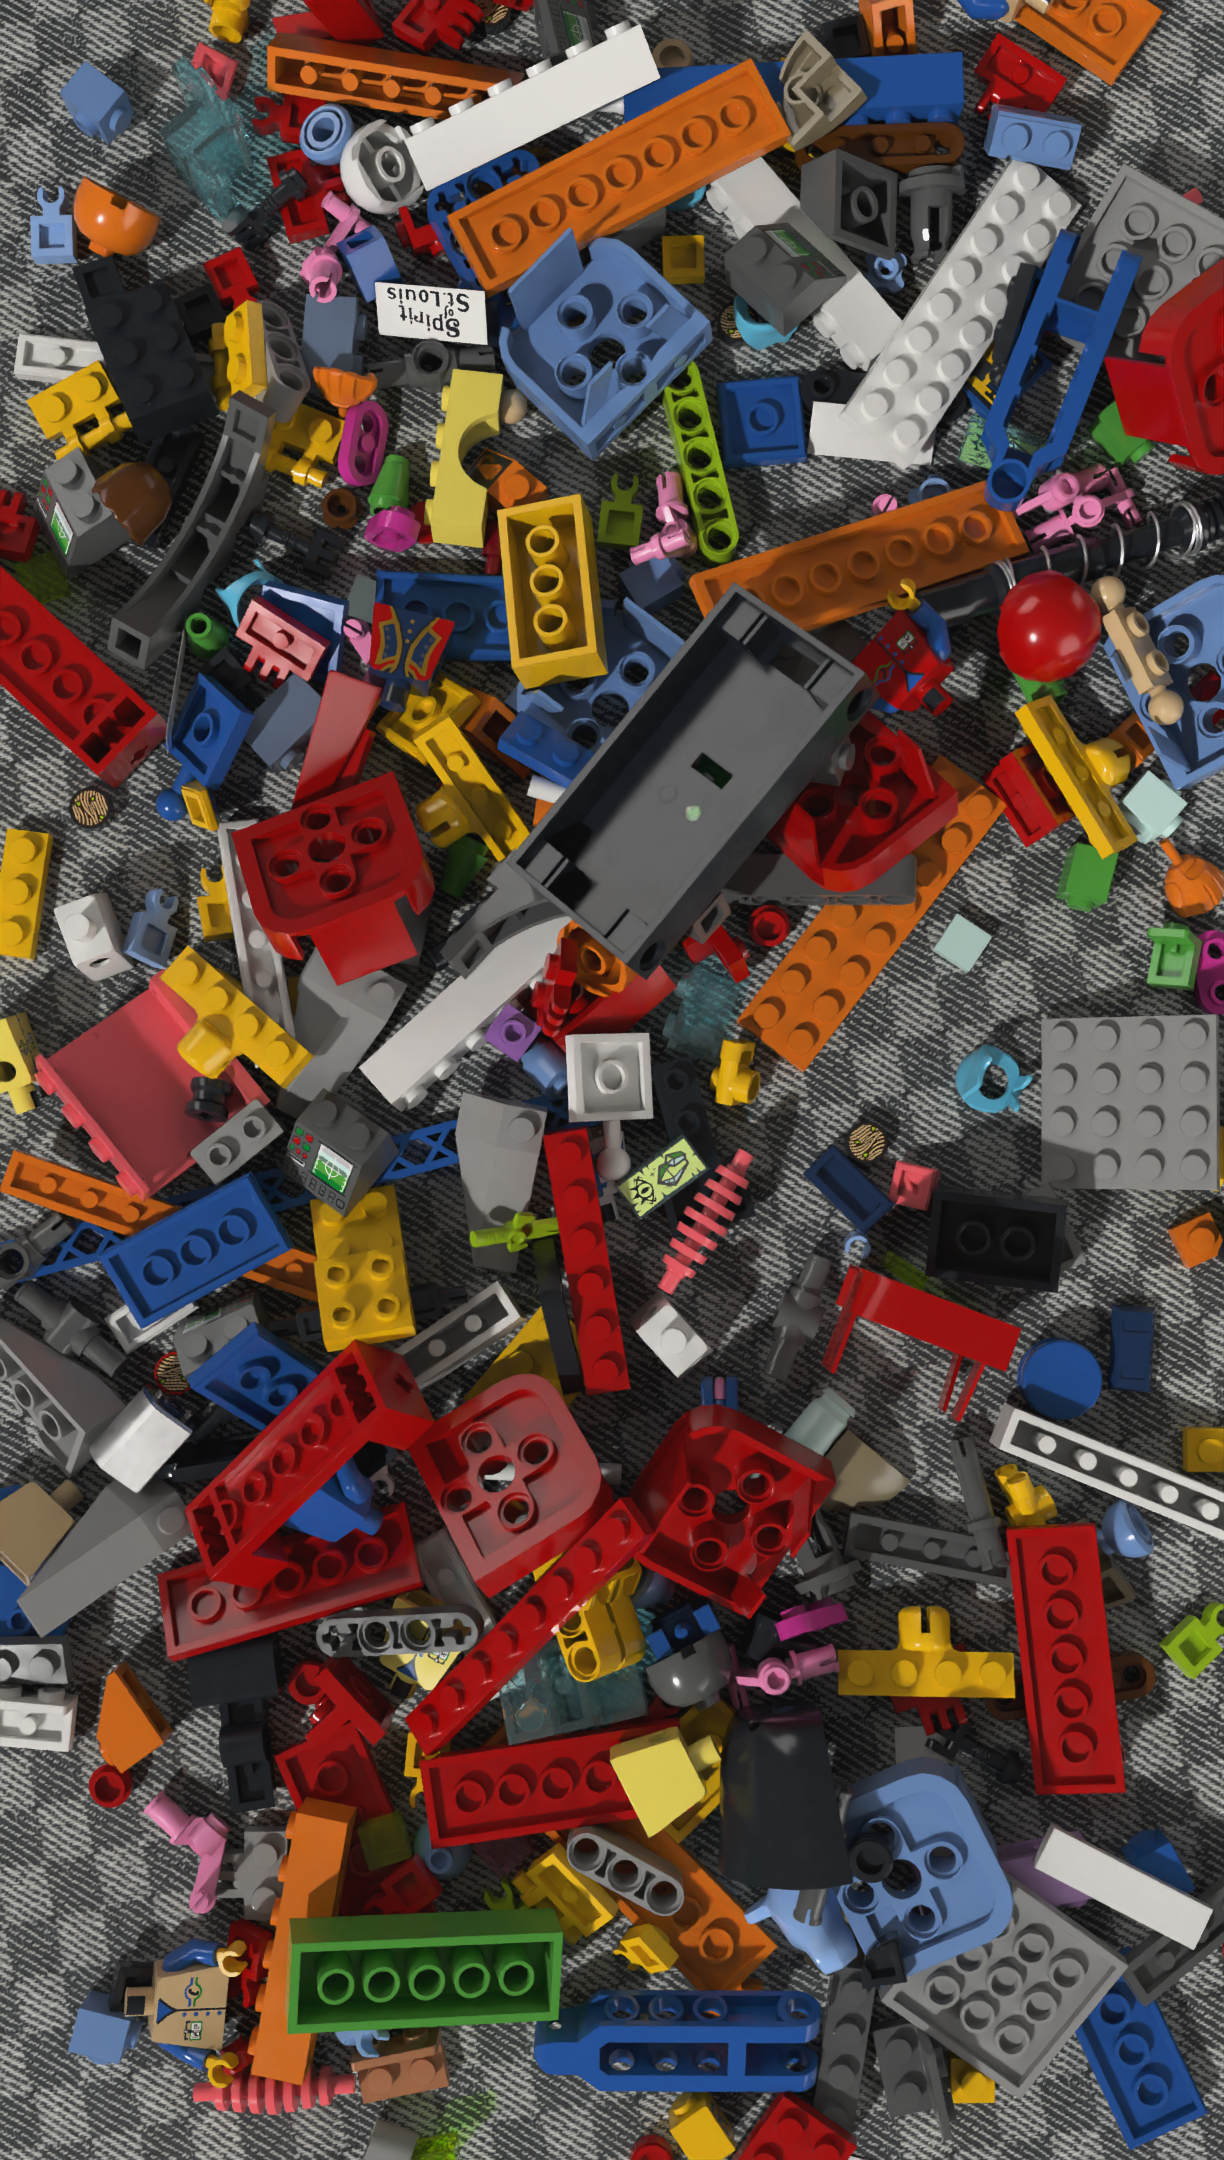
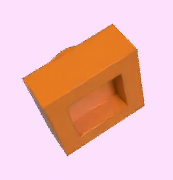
[1167,1212,1223,1268]

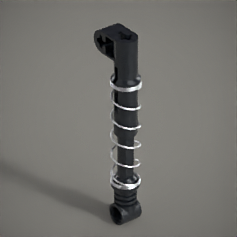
[915,493,1224,639]

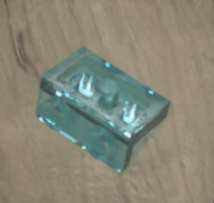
[661,965,742,1064]

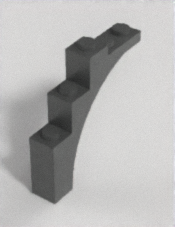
[107,390,277,670]
[440,848,732,979]

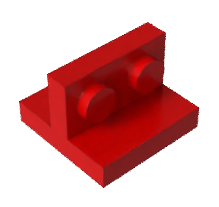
[981,743,1077,848]
[304,1656,396,1750]

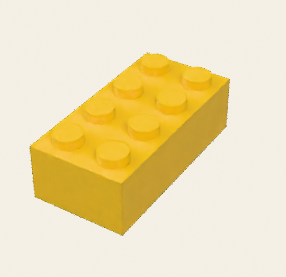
[497,494,608,689]

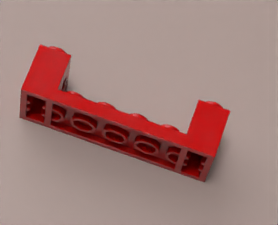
[0,566,168,789]
[184,1339,435,1589]

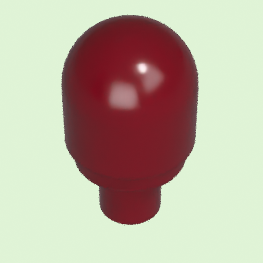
[480,518,502,575]

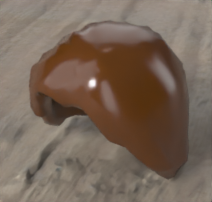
[92,462,172,547]

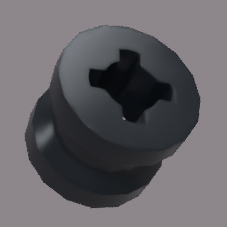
[185,1077,234,1123]

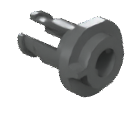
[898,165,965,265]
[794,1506,862,1602]

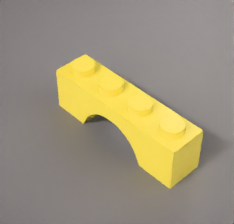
[424,369,504,548]

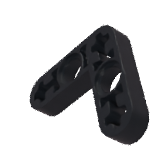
[532,1235,585,1395]

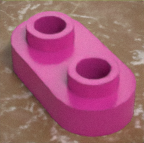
[338,401,389,487]
[364,506,421,552]
[1194,930,1224,1015]
[775,1597,848,1641]

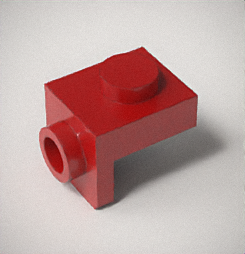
[394,205,458,258]
[682,925,751,984]

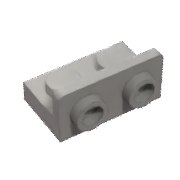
[191,1099,289,1186]

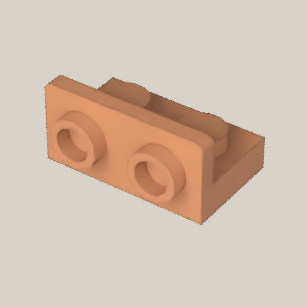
[350,2027,450,2104]

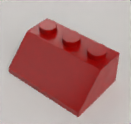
[521,965,677,1054]

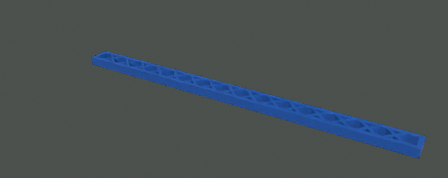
[0,1095,603,1283]

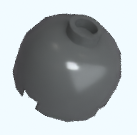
[644,1629,732,1712]

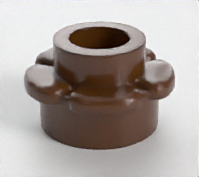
[321,488,362,530]

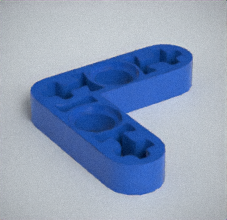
[427,149,540,301]

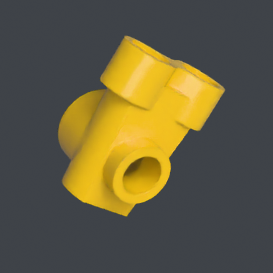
[203,0,251,43]
[710,1038,761,1106]
[994,1464,1058,1527]

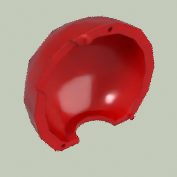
[997,569,1103,683]

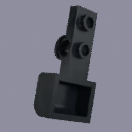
[651,1056,756,1238]
[186,1631,286,1814]

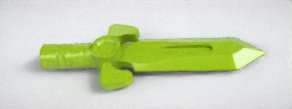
[470,1212,560,1253]

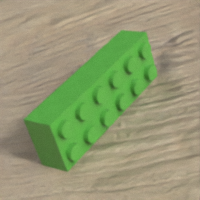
[285,1908,563,2034]

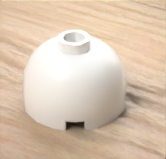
[340,119,424,215]

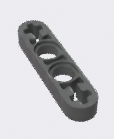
[316,1605,484,1658]

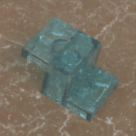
[159,56,254,226]
[499,1639,650,1745]

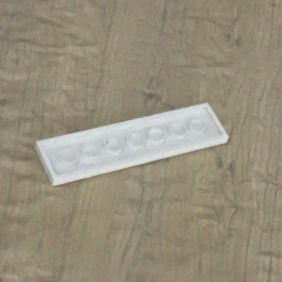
[838,159,1082,470]

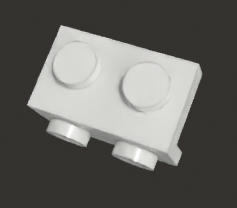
[0,1684,78,1752]

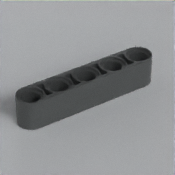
[720,854,917,906]

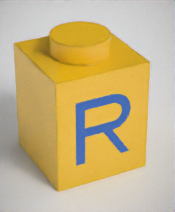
[668,2092,736,2160]

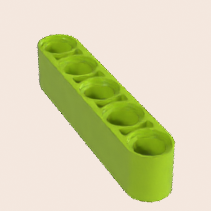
[661,361,739,567]

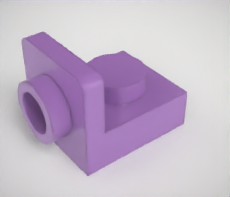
[484,1004,542,1063]

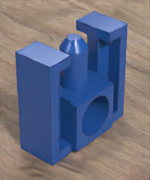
[646,1596,721,1661]

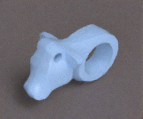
[743,1888,858,1975]

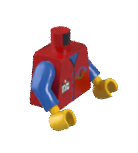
[852,578,954,716]

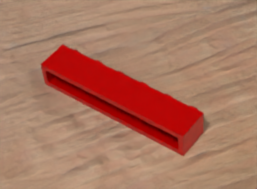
[543,1125,631,1396]

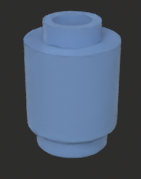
[520,1038,568,1100]

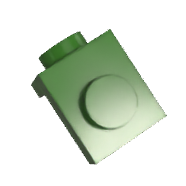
[1147,922,1202,990]

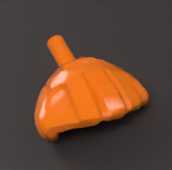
[313,366,378,421]
[1159,838,1224,918]

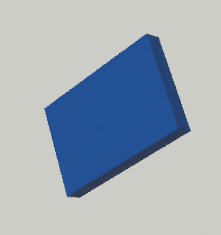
[187,1321,325,1431]

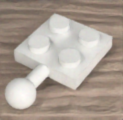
[565,1033,653,1181]

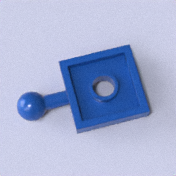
[156,672,255,821]

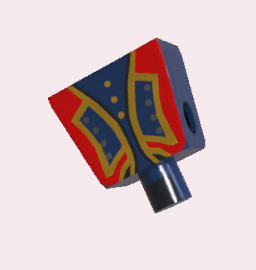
[369,602,455,712]

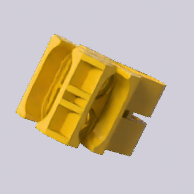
[533,1547,646,1683]

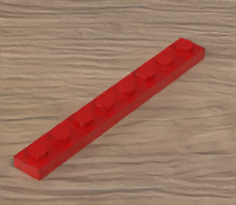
[405,1497,656,1756]

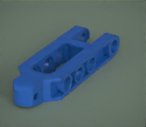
[980,228,1143,512]
[534,1990,821,2092]

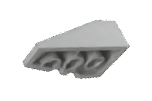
[274,947,407,1119]
[455,1091,547,1273]
[0,1318,126,1479]
[16,1474,192,1638]

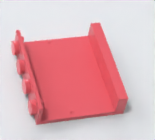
[34,969,271,1202]

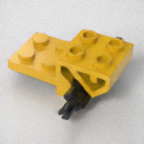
[269,1184,468,1352]

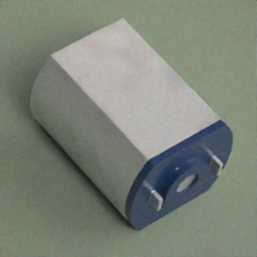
[89,1384,196,1493]

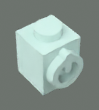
[1117,770,1188,844]

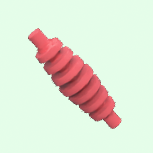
[657,1148,754,1295]
[193,2064,356,2115]

